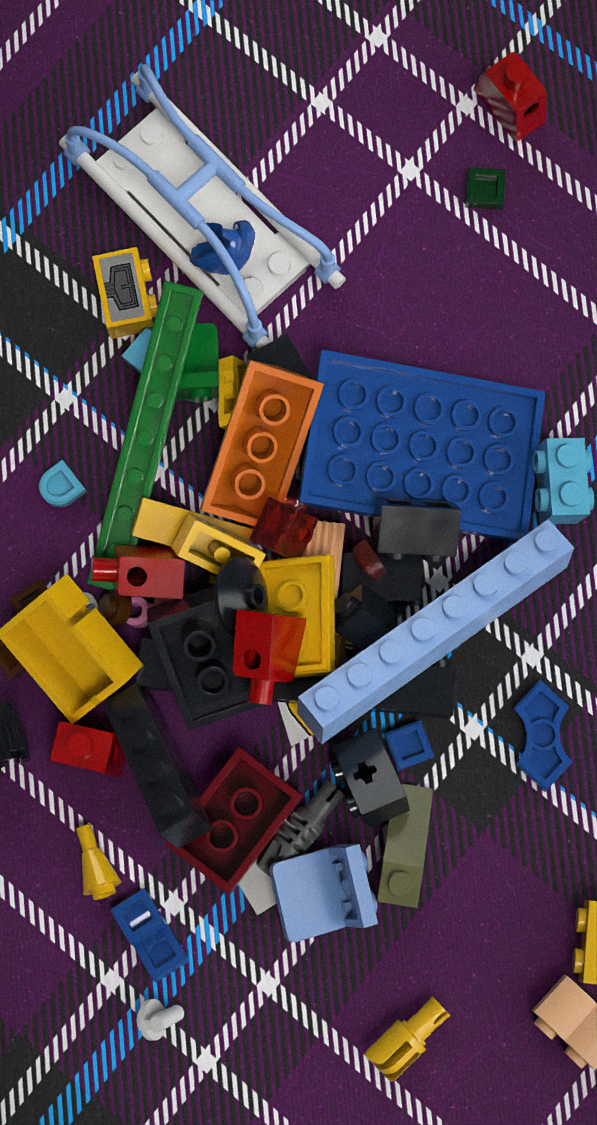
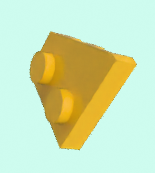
[218,355,247,430]

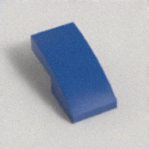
[111,888,190,983]

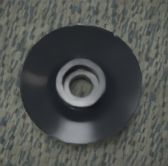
[214,557,268,636]

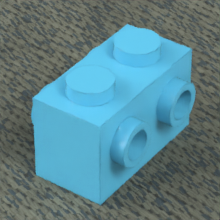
[532,438,594,524]

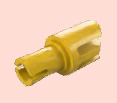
[365,996,451,1082]

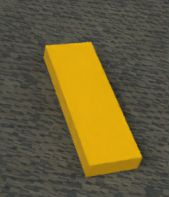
[130,497,254,546]

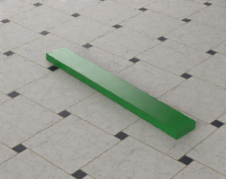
[87,280,204,590]

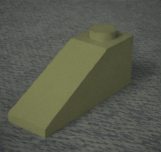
[376,784,433,908]

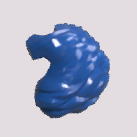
[190,220,255,275]

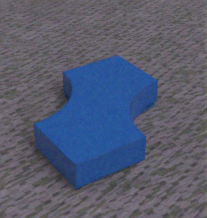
[513,680,572,792]

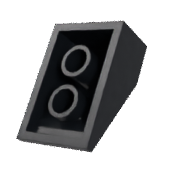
[147,585,264,731]

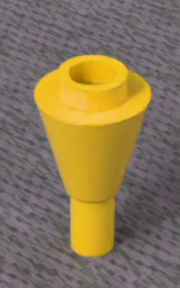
[76,824,122,900]

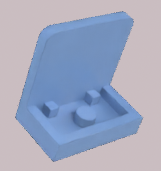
[269,844,378,942]

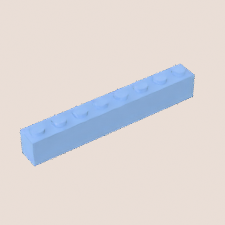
[297,519,574,744]

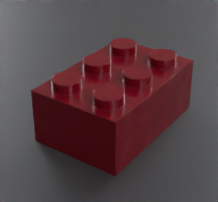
[165,747,303,894]

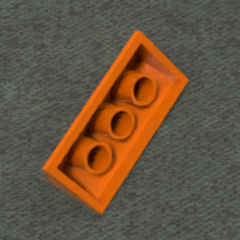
[200,360,324,532]

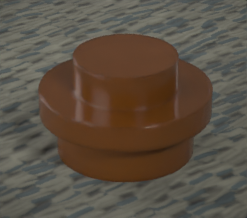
[98,588,132,627]

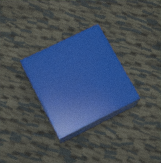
[383,720,435,771]

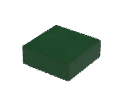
[465,167,506,210]

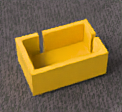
[0,574,144,724]

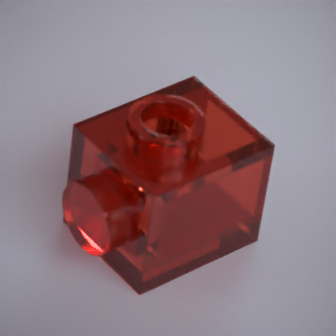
[249,495,319,558]

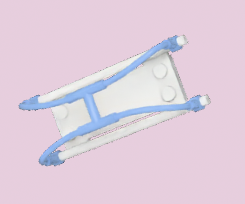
[59,64,346,349]

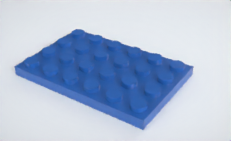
[297,350,546,542]

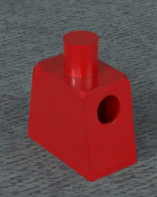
[473,51,547,143]
[91,545,185,599]
[232,609,307,705]
[48,721,126,779]

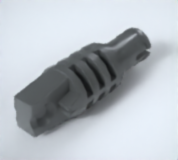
[256,780,345,878]

